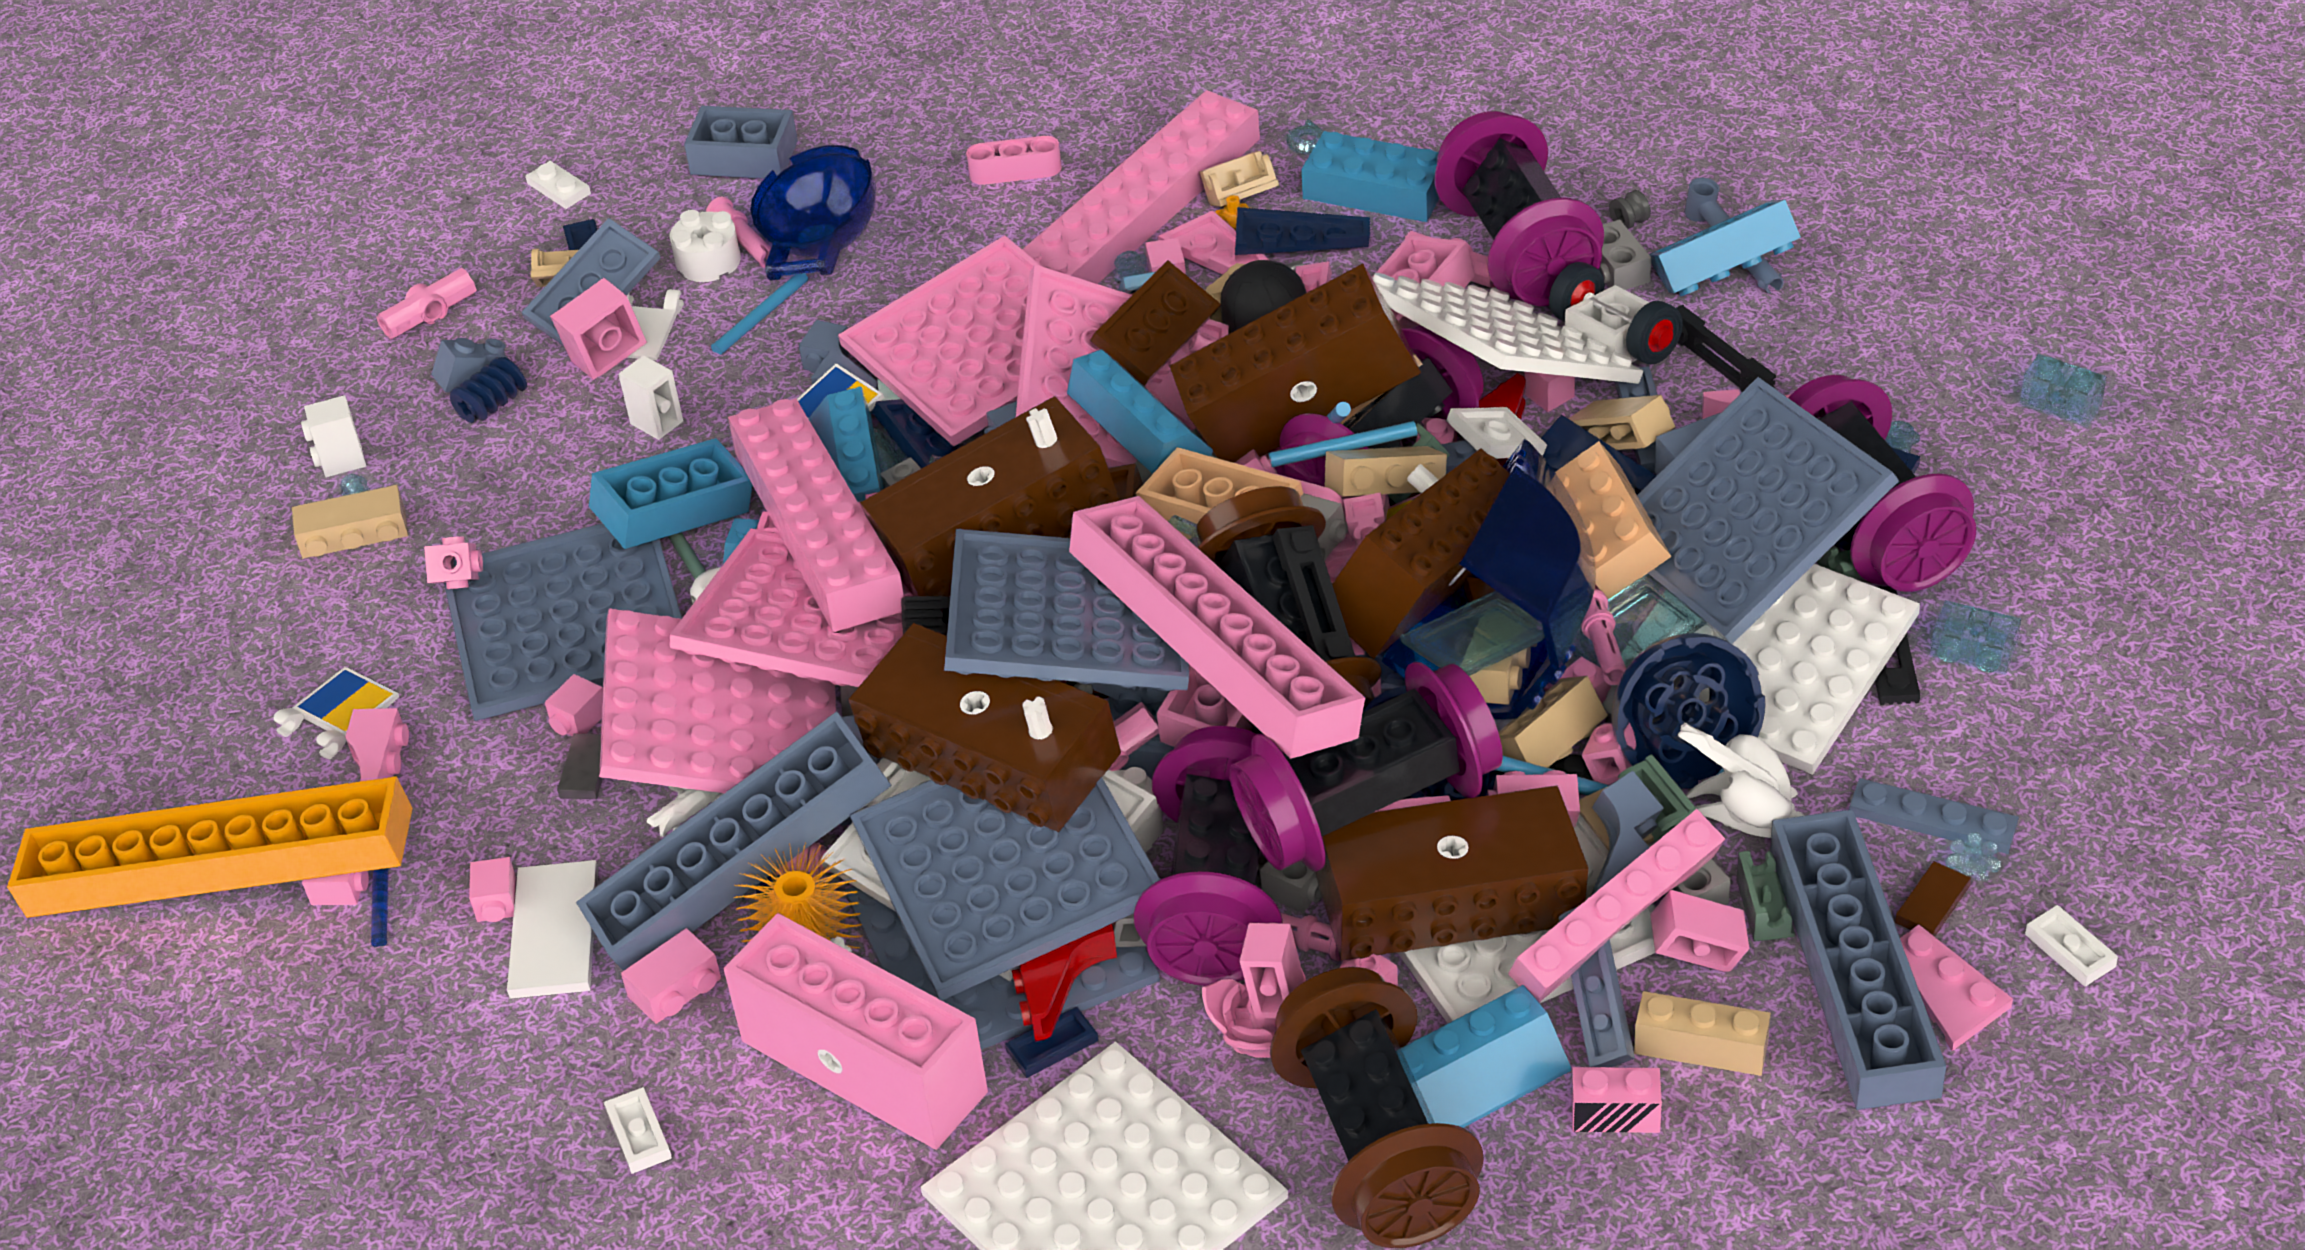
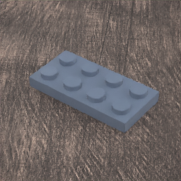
[521,218,661,346]

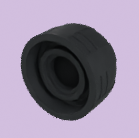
[1220,260,1307,334]

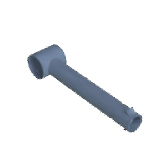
[1684,177,1784,294]

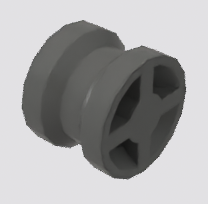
[1609,190,1651,229]

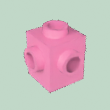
[424,536,483,589]

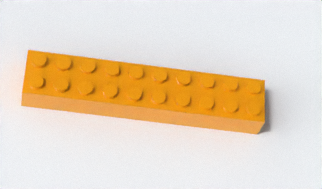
[7,776,413,918]

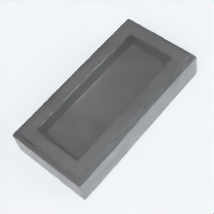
[557,734,603,799]

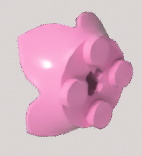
[1202,970,1306,1058]

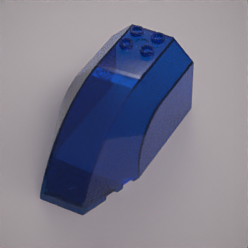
[1381,439,1596,720]

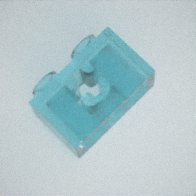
[2020,354,2107,428]
[1930,600,2022,675]

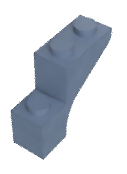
[799,320,878,414]
[1590,771,1664,897]

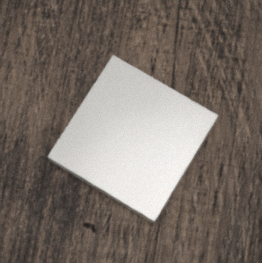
[1446,407,1547,459]

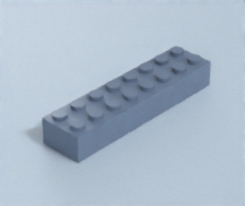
[576,712,892,971]
[1770,809,1946,1110]

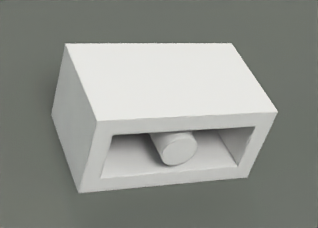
[618,355,683,440]
[301,395,367,477]

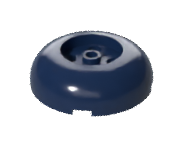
[1612,633,1766,789]

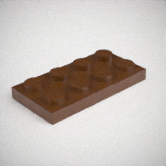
[1090,260,1221,386]

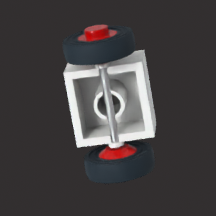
[1549,262,1682,365]

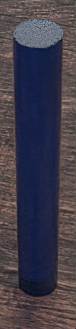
[371,868,389,947]

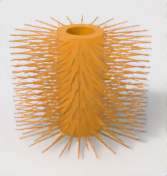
[734,843,863,949]

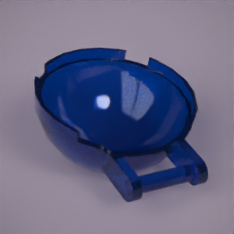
[750,145,876,281]

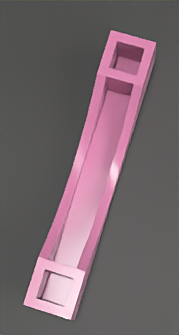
[302,708,409,905]
[1508,809,1725,1003]

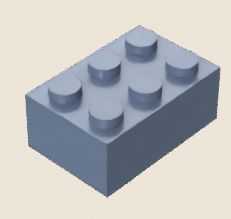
[684,106,798,179]

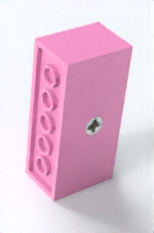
[724,913,988,1150]

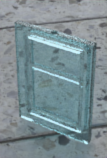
[1555,573,1706,686]
[1400,589,1558,676]

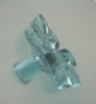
[1945,832,2001,881]

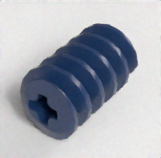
[450,357,527,424]

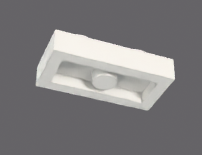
[525,161,591,209]
[2025,905,2118,987]
[604,1087,672,1174]

